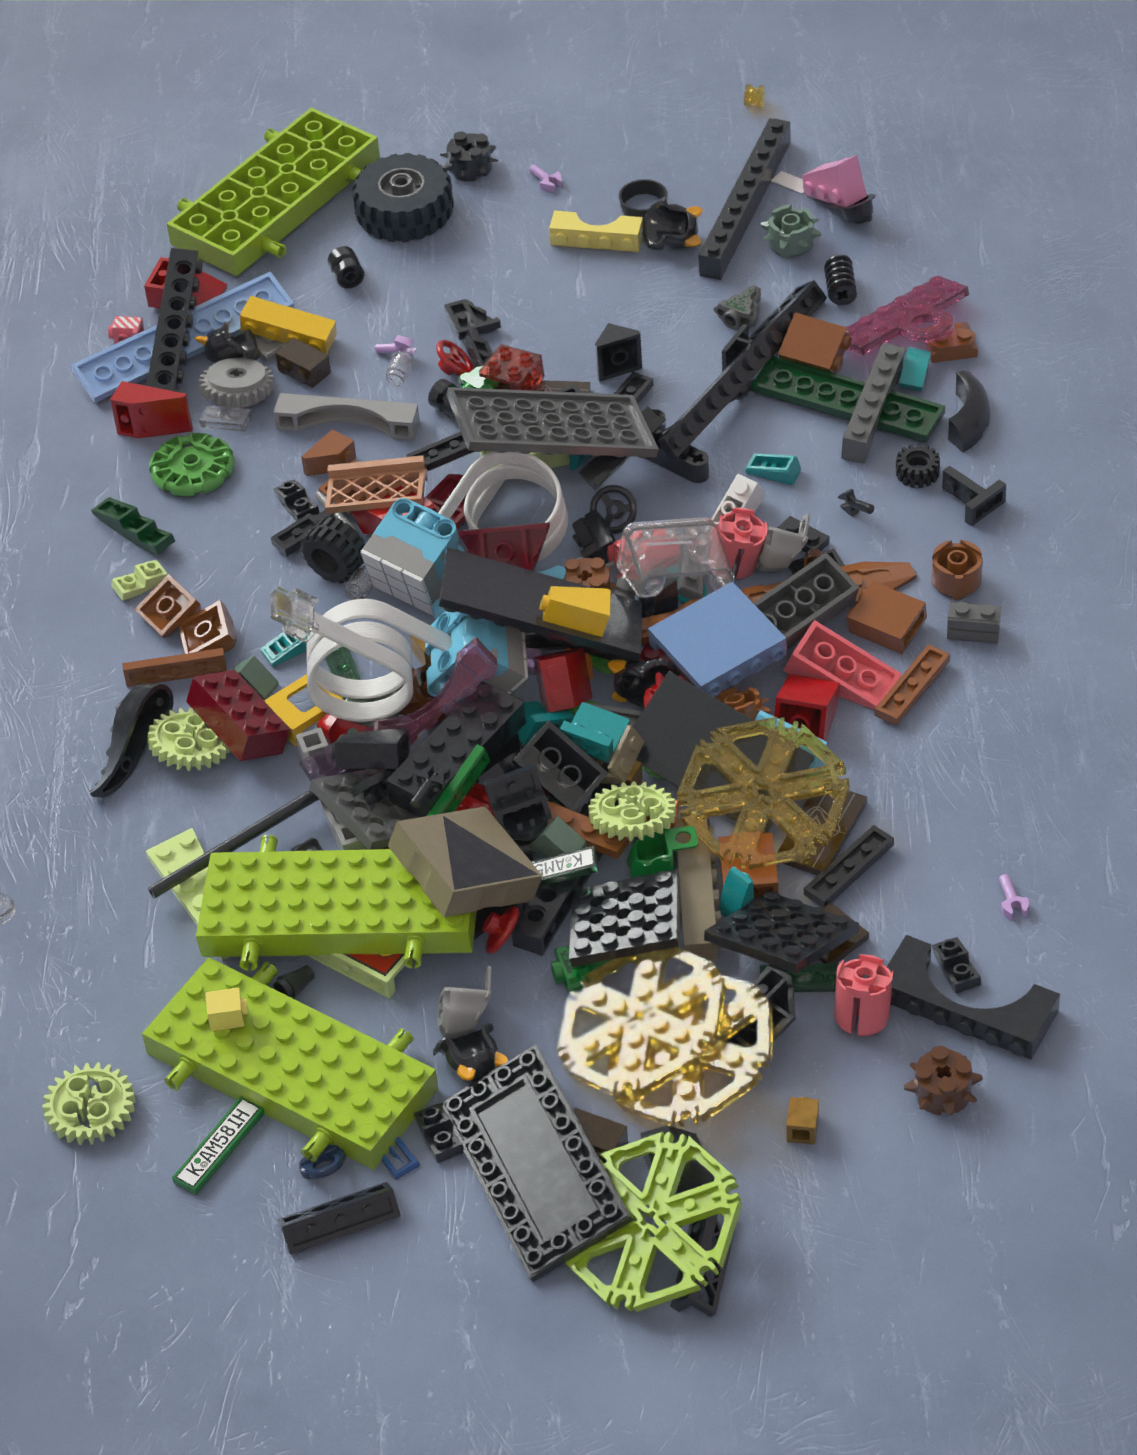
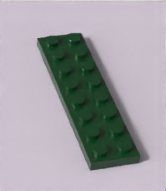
[751,356,946,443]

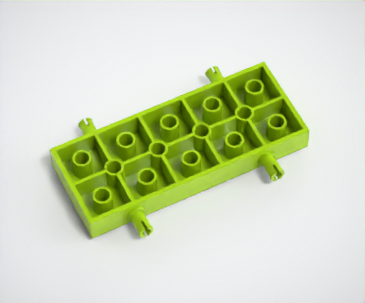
[167,107,380,276]
[196,835,477,971]
[142,957,439,1170]

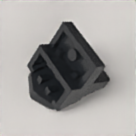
[483,764,552,841]

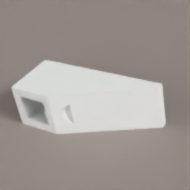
[703,474,766,542]

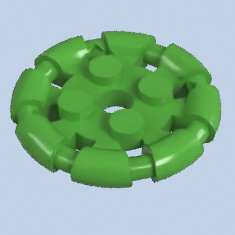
[149,433,235,497]

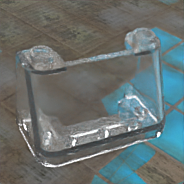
[616,517,734,598]

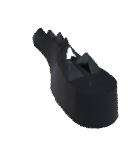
[89,683,174,798]

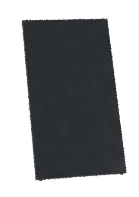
[633,671,815,833]

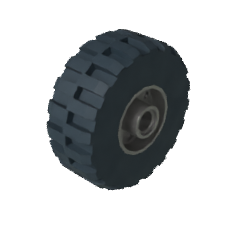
[352,153,454,242]

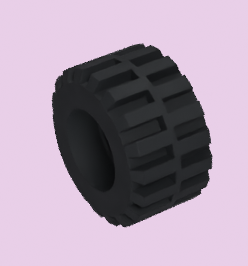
[300,517,365,584]

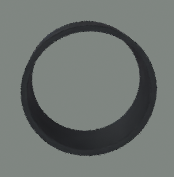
[619,179,668,220]

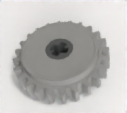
[199,358,274,408]

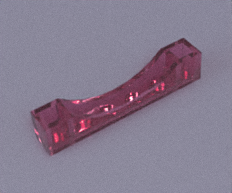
[363,637,498,745]

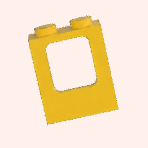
[264,674,344,747]

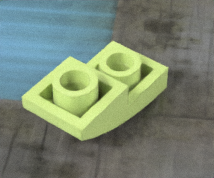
[111,560,168,601]

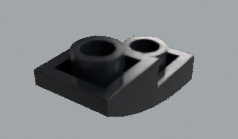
[274,479,320,521]
[932,937,981,993]
[413,1103,464,1163]

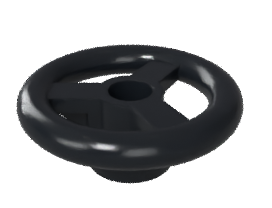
[590,485,637,534]

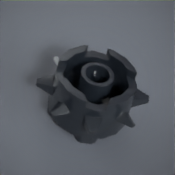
[440,131,499,181]

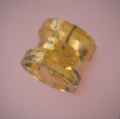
[744,84,765,108]

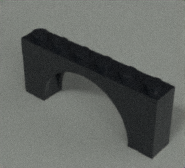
[887,935,1060,1060]

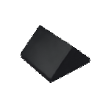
[595,323,643,382]

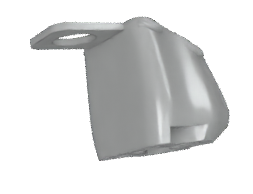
[756,514,810,572]
[437,966,492,1039]

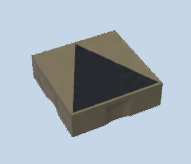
[388,807,542,917]

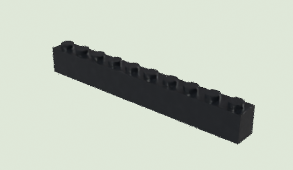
[698,118,791,280]

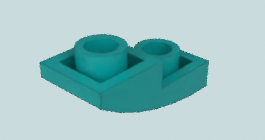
[899,347,931,391]
[720,866,754,917]

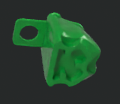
[627,826,698,878]

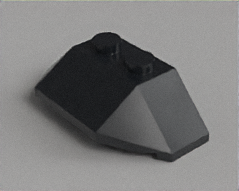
[695,965,796,1059]

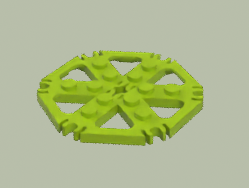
[565,1132,742,1312]

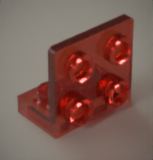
[479,344,545,391]

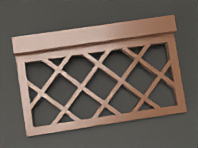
[325,455,428,514]

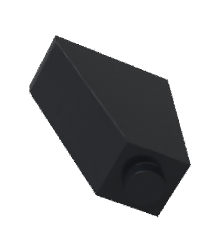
[331,727,410,769]

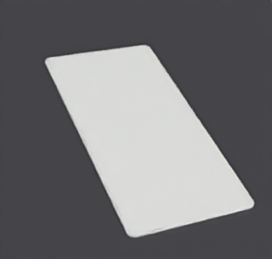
[771,171,805,193]

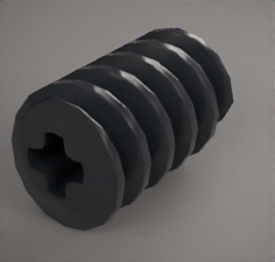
[824,254,857,305]

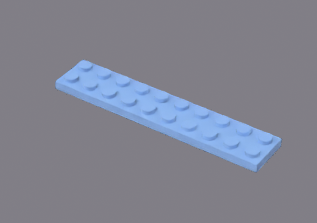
[71,272,294,403]

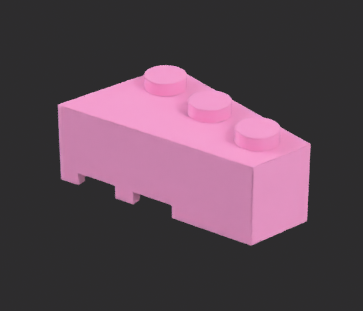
[802,155,867,207]

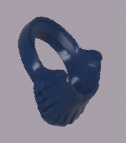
[299,1145,346,1180]

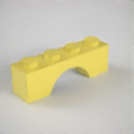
[549,211,643,252]

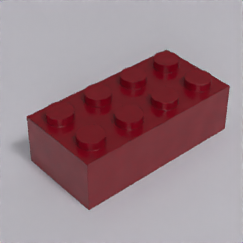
[186,670,290,761]

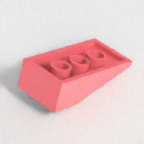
[783,620,902,710]

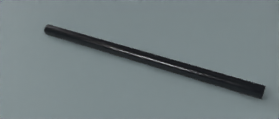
[148,768,366,899]

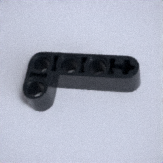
[645,409,709,483]

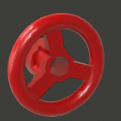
[436,340,473,376]
[481,906,519,954]

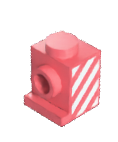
[108,316,145,344]

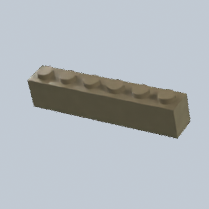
[675,817,723,962]

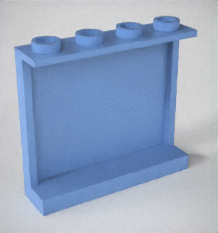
[648,582,787,697]

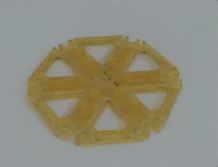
[676,717,850,870]
[557,947,726,1098]
[607,970,772,1128]

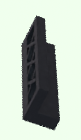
[749,280,827,348]
[578,406,667,491]
[277,1182,401,1254]
[670,1214,736,1317]

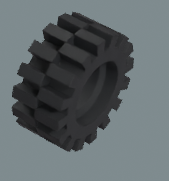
[896,444,940,488]

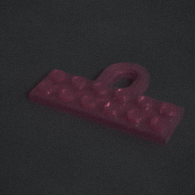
[846,276,969,355]

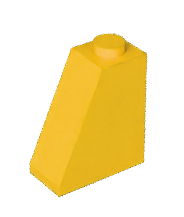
[539,586,611,637]

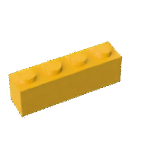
[240,296,337,354]

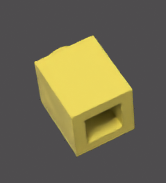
[206,988,249,1031]

